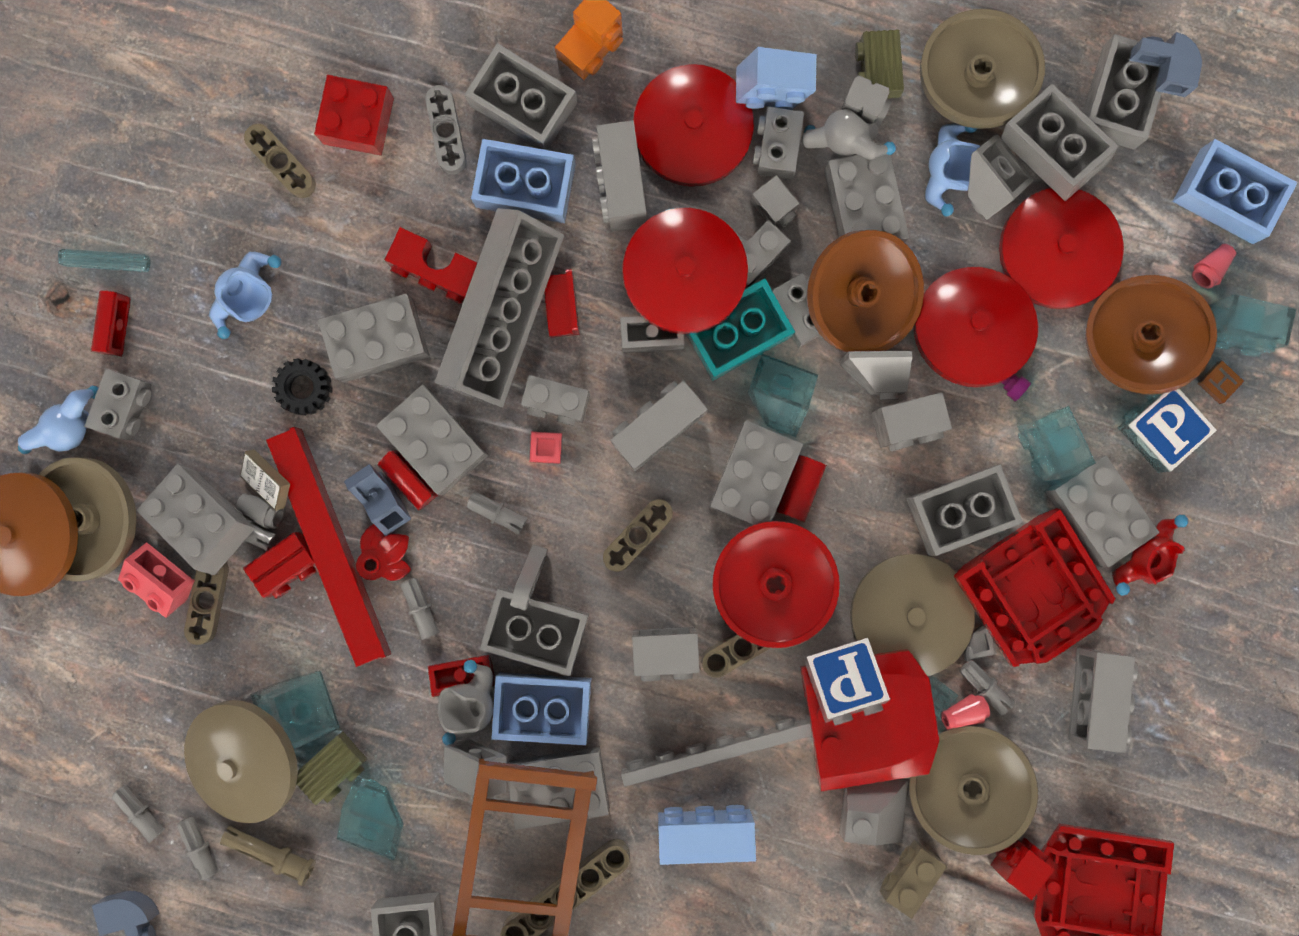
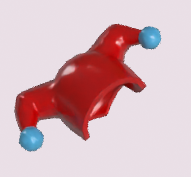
[1112,515,1188,596]

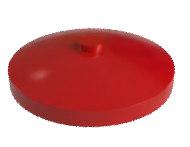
[633,64,754,187]
[999,188,1124,309]
[623,208,748,334]
[913,267,1038,387]
[713,521,840,648]

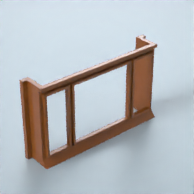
[452,758,597,936]

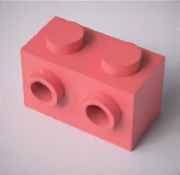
[118,542,195,618]

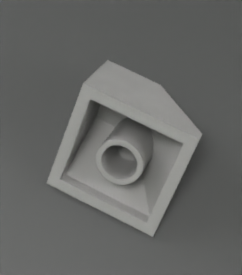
[968,134,1034,220]
[840,351,912,401]
[839,779,908,846]

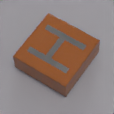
[1197,360,1244,404]

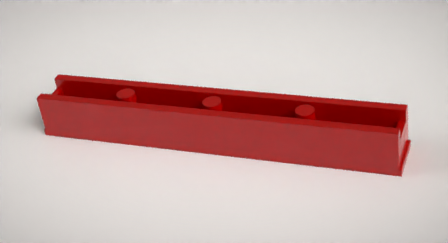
[266,427,392,667]

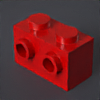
[990,837,1055,901]

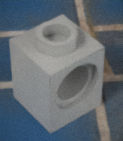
[750,175,799,227]

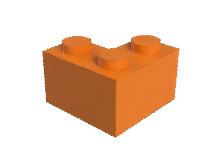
[555,0,623,80]

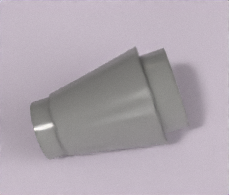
[236,493,285,529]

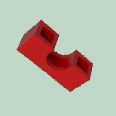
[384,227,478,304]

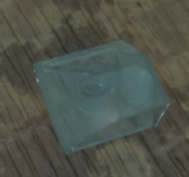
[748,354,818,437]
[250,671,340,750]
[337,776,404,860]

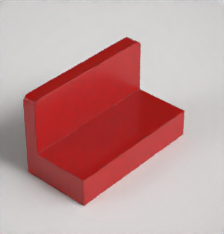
[544,269,580,338]

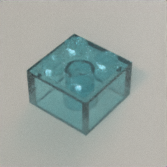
[1209,294,1296,357]
[1017,406,1096,481]

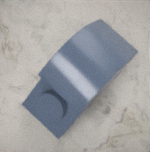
[1129,32,1202,97]
[344,464,411,536]
[92,891,160,936]

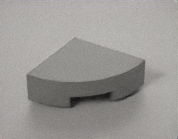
[964,625,997,661]

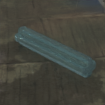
[57,249,151,272]

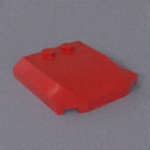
[954,508,1116,667]
[800,649,940,792]
[1033,823,1174,936]

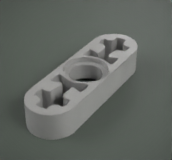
[425,85,466,175]
[510,545,548,611]

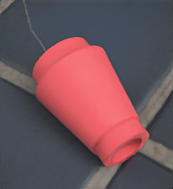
[1192,244,1236,289]
[941,694,990,730]

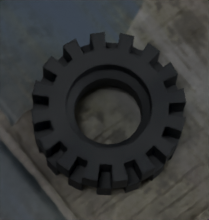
[272,358,333,416]

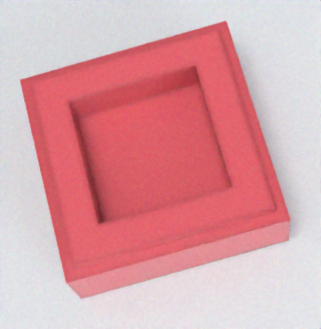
[530,431,562,464]

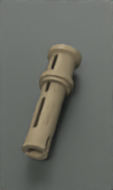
[220,825,316,886]

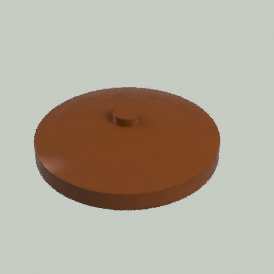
[807,230,924,353]
[1085,275,1217,394]
[0,473,78,596]

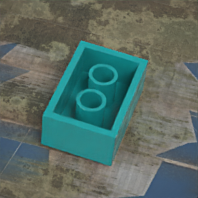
[686,278,795,381]

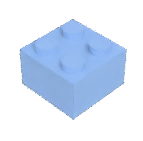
[736,47,817,110]

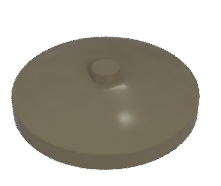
[920,9,1045,129]
[39,457,137,581]
[850,554,975,676]
[184,700,298,823]
[909,726,1038,855]

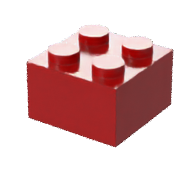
[314,74,394,156]

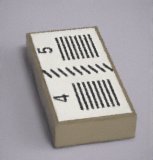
[240,449,290,511]

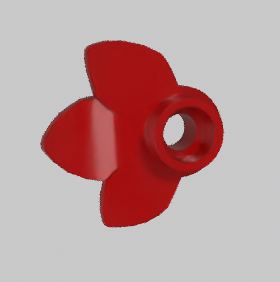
[356,524,411,581]

